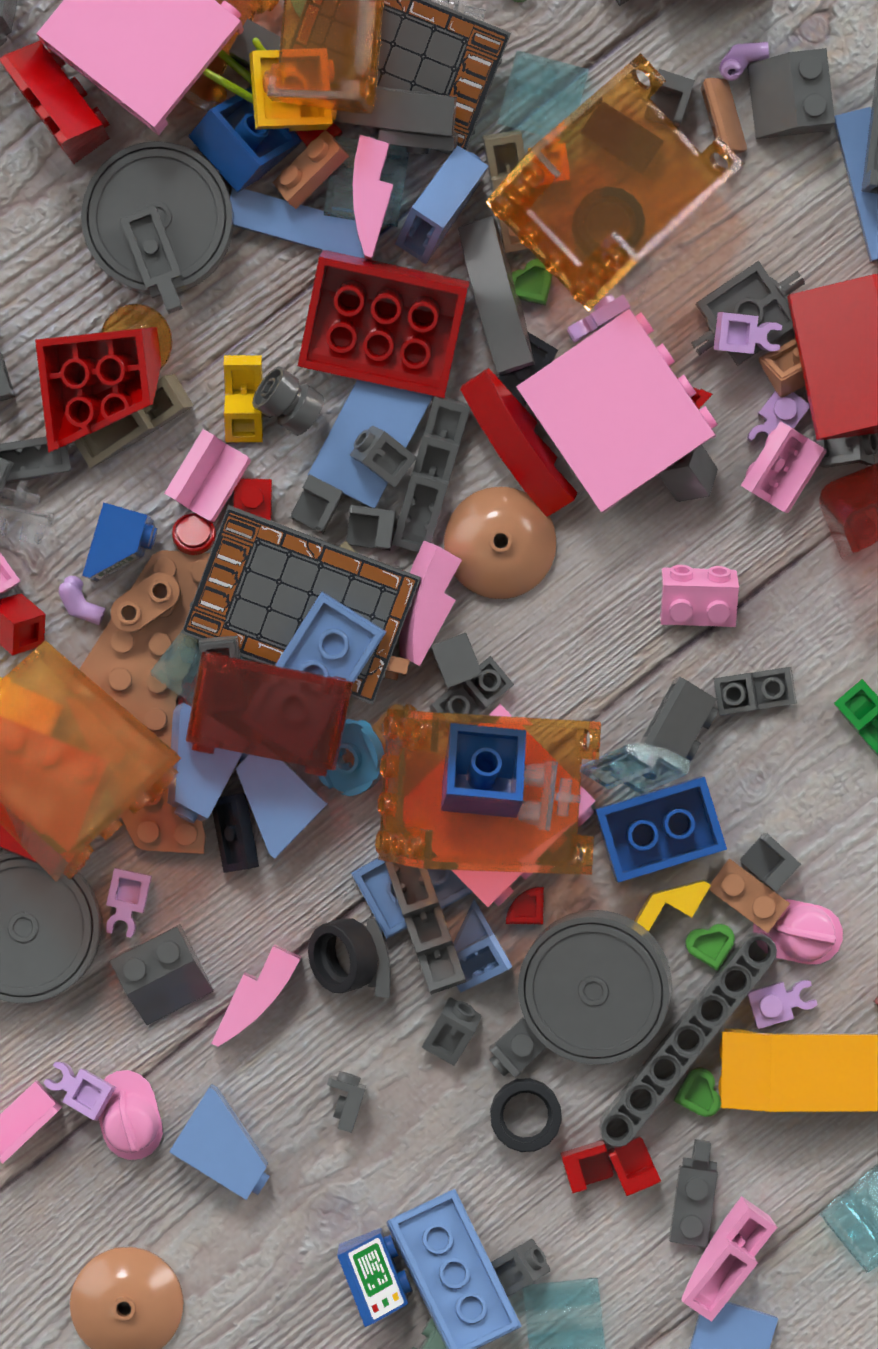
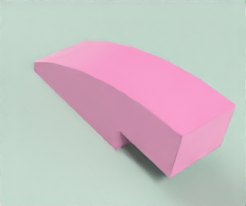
[353,135,393,260]
[399,541,462,666]
[211,944,301,1047]
[681,1196,778,1322]

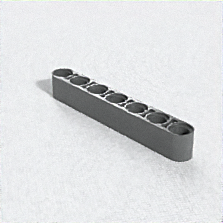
[599,932,777,1147]

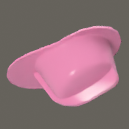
[753,899,843,964]
[99,1070,163,1160]

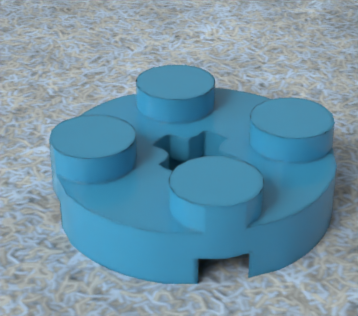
[312,719,388,796]

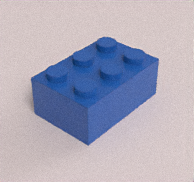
[594,776,727,883]

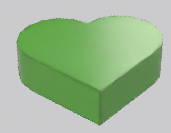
[512,259,552,306]
[685,924,735,971]
[673,1067,721,1117]

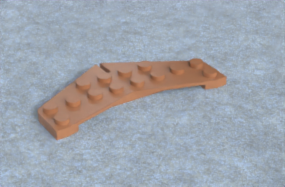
[65,550,210,854]

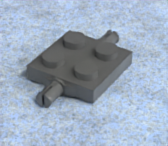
[691,260,805,366]

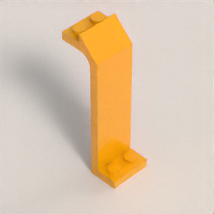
[718,1028,878,1112]

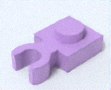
[567,294,631,343]
[714,312,782,354]
[747,391,810,442]
[106,868,152,938]
[747,980,818,1029]
[43,1062,116,1121]

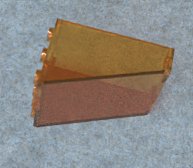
[485,53,745,312]
[0,640,181,882]
[375,708,601,875]

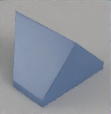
[453,899,512,993]

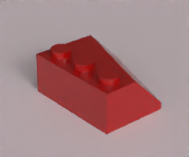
[0,41,110,164]
[35,327,161,453]

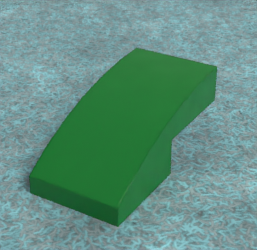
[834,679,878,756]

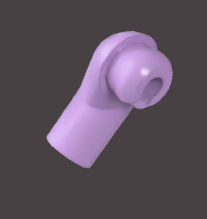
[719,42,769,81]
[59,576,106,626]

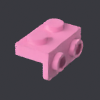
[741,421,826,513]
[660,565,739,627]

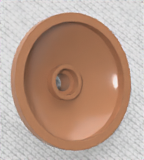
[444,487,556,599]
[70,1247,184,1349]

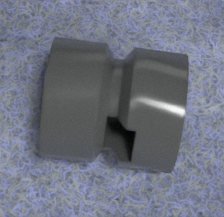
[252,366,324,436]

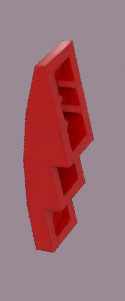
[460,368,578,517]

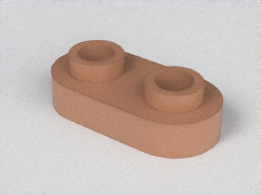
[111,572,181,632]

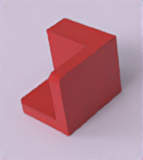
[0,594,46,656]
[607,1136,661,1196]
[560,1140,614,1193]

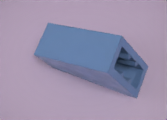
[395,145,489,264]
[167,703,249,823]
[235,741,328,859]
[169,1084,270,1200]

